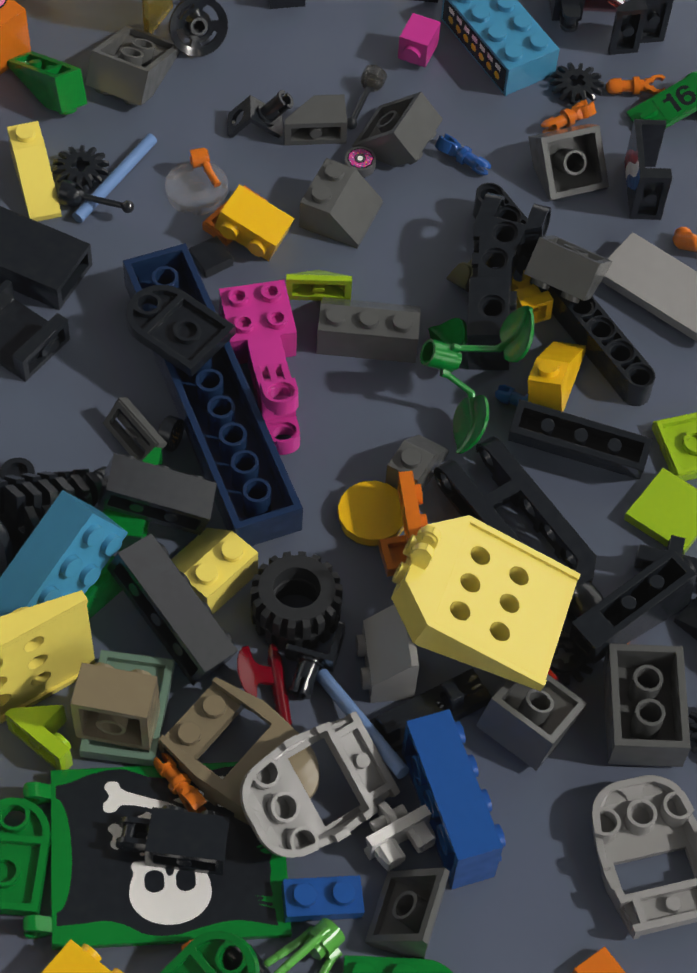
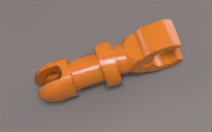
[606,74,665,95]
[541,99,597,133]
[153,753,207,813]

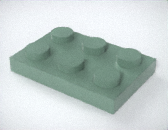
[79,650,175,766]

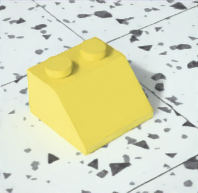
[171,528,258,615]

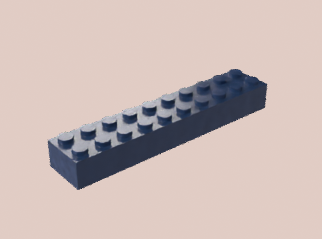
[123,243,303,546]

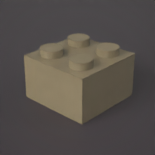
[70,662,160,751]

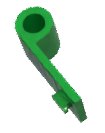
[627,71,697,129]

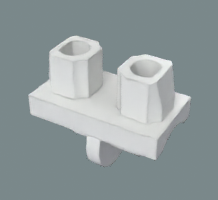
[364,801,436,871]

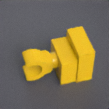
[512,270,554,324]

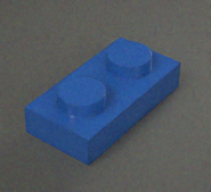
[281,875,365,922]

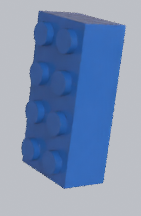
[401,709,506,890]

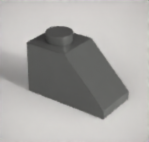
[284,94,347,145]
[385,435,449,491]

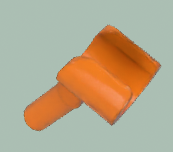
[190,148,221,188]

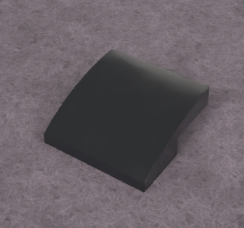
[608,0,674,55]

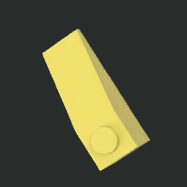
[7,121,62,222]

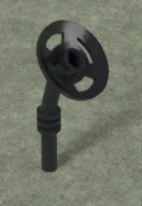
[169,0,228,57]

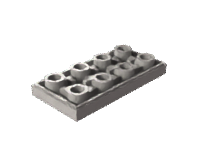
[601,232,697,342]

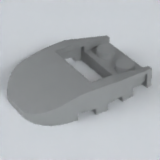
[240,711,400,858]
[592,775,697,940]

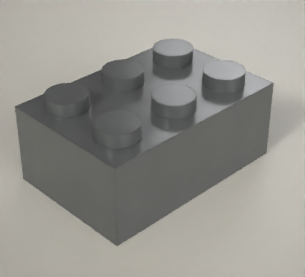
[603,643,691,767]

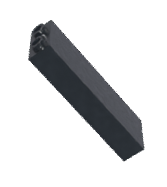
[0,206,92,310]

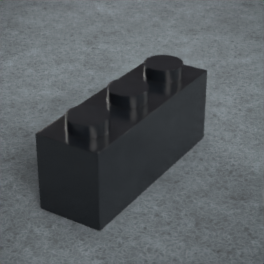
[98,453,217,535]

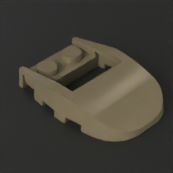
[158,677,320,826]

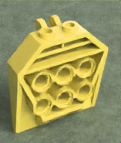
[391,515,580,691]
[0,590,95,724]

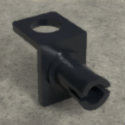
[228,90,294,138]
[285,622,345,699]

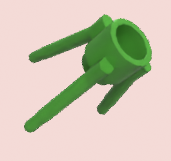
[264,918,345,973]

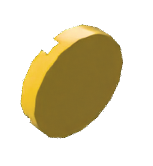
[337,480,404,546]

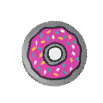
[345,146,376,177]

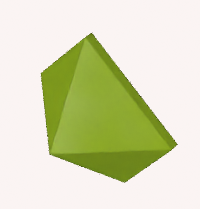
[286,270,352,301]

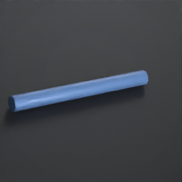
[72,133,157,223]
[316,669,409,779]

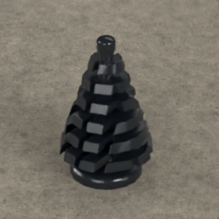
[0,466,107,577]

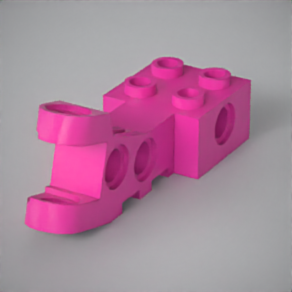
[219,280,300,455]

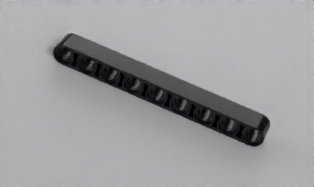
[473,182,656,406]

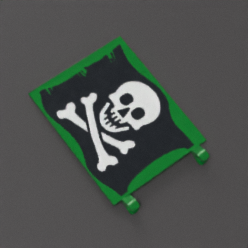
[23,762,292,950]

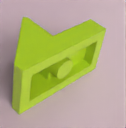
[5,705,73,770]

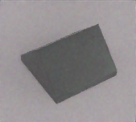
[365,868,450,959]

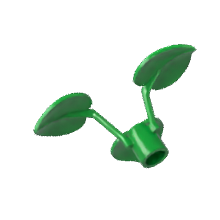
[420,306,534,454]

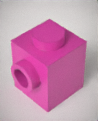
[398,13,441,68]

